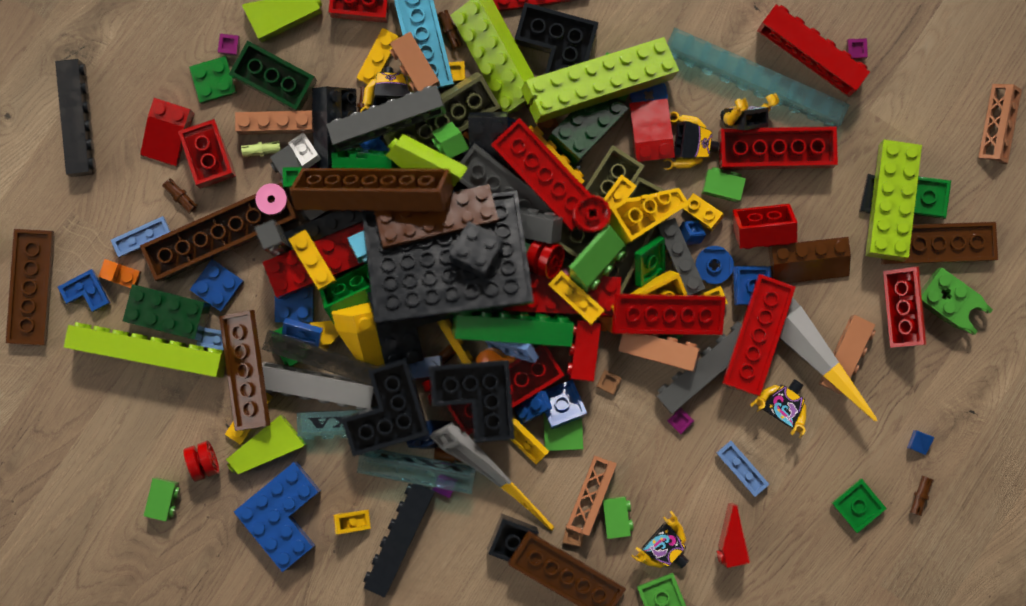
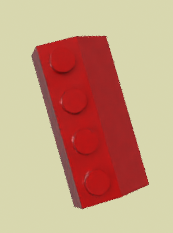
[883,267,926,348]

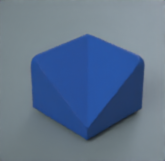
[679,220,706,245]
[907,430,934,455]

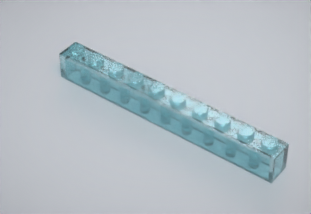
[667,27,850,128]

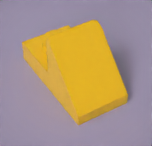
[333,510,371,534]

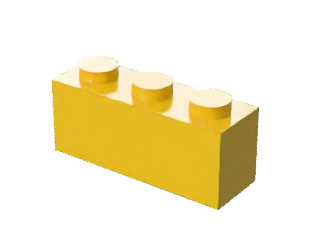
[288,230,337,291]

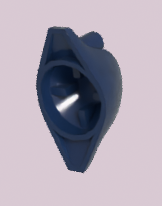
[406,420,453,449]

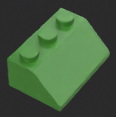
[569,224,626,293]

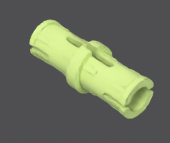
[241,140,281,158]

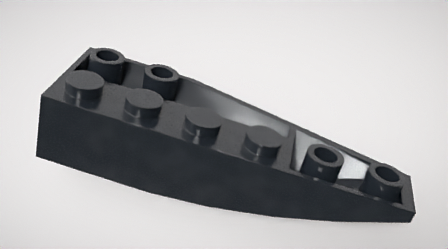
[312,86,357,168]

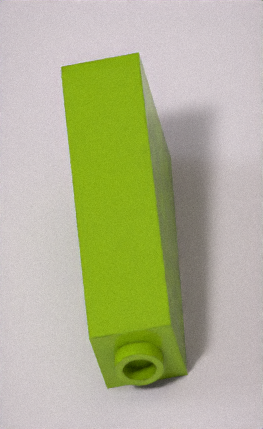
[242,0,323,43]
[386,134,468,186]
[226,415,307,474]

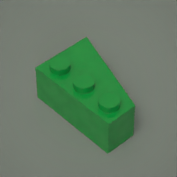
[332,148,402,169]

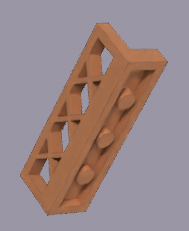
[978,84,1022,164]
[566,455,617,536]

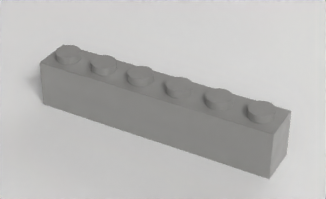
[262,362,375,410]

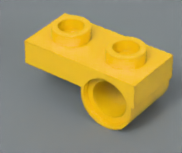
[682,193,724,231]

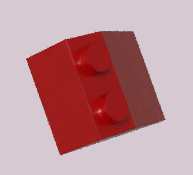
[140,98,195,167]
[629,98,675,162]
[178,119,236,189]
[716,503,750,568]

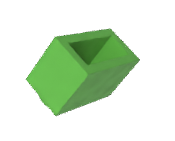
[431,122,469,158]
[701,167,746,203]
[144,477,180,521]
[602,496,634,539]

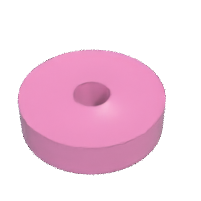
[256,184,288,215]

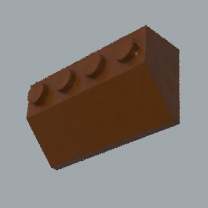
[768,237,851,283]

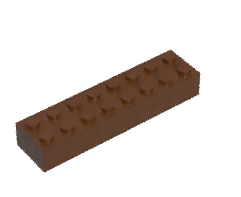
[290,168,454,212]
[140,183,299,282]

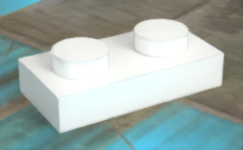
[288,132,321,168]

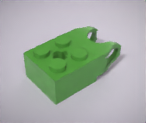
[921,267,993,335]

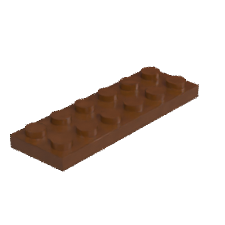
[374,184,499,249]
[881,222,998,265]
[6,229,54,346]
[219,310,271,431]
[508,530,626,606]

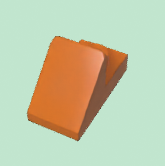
[98,259,141,288]

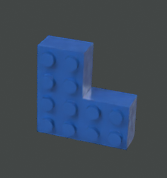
[234,461,321,572]

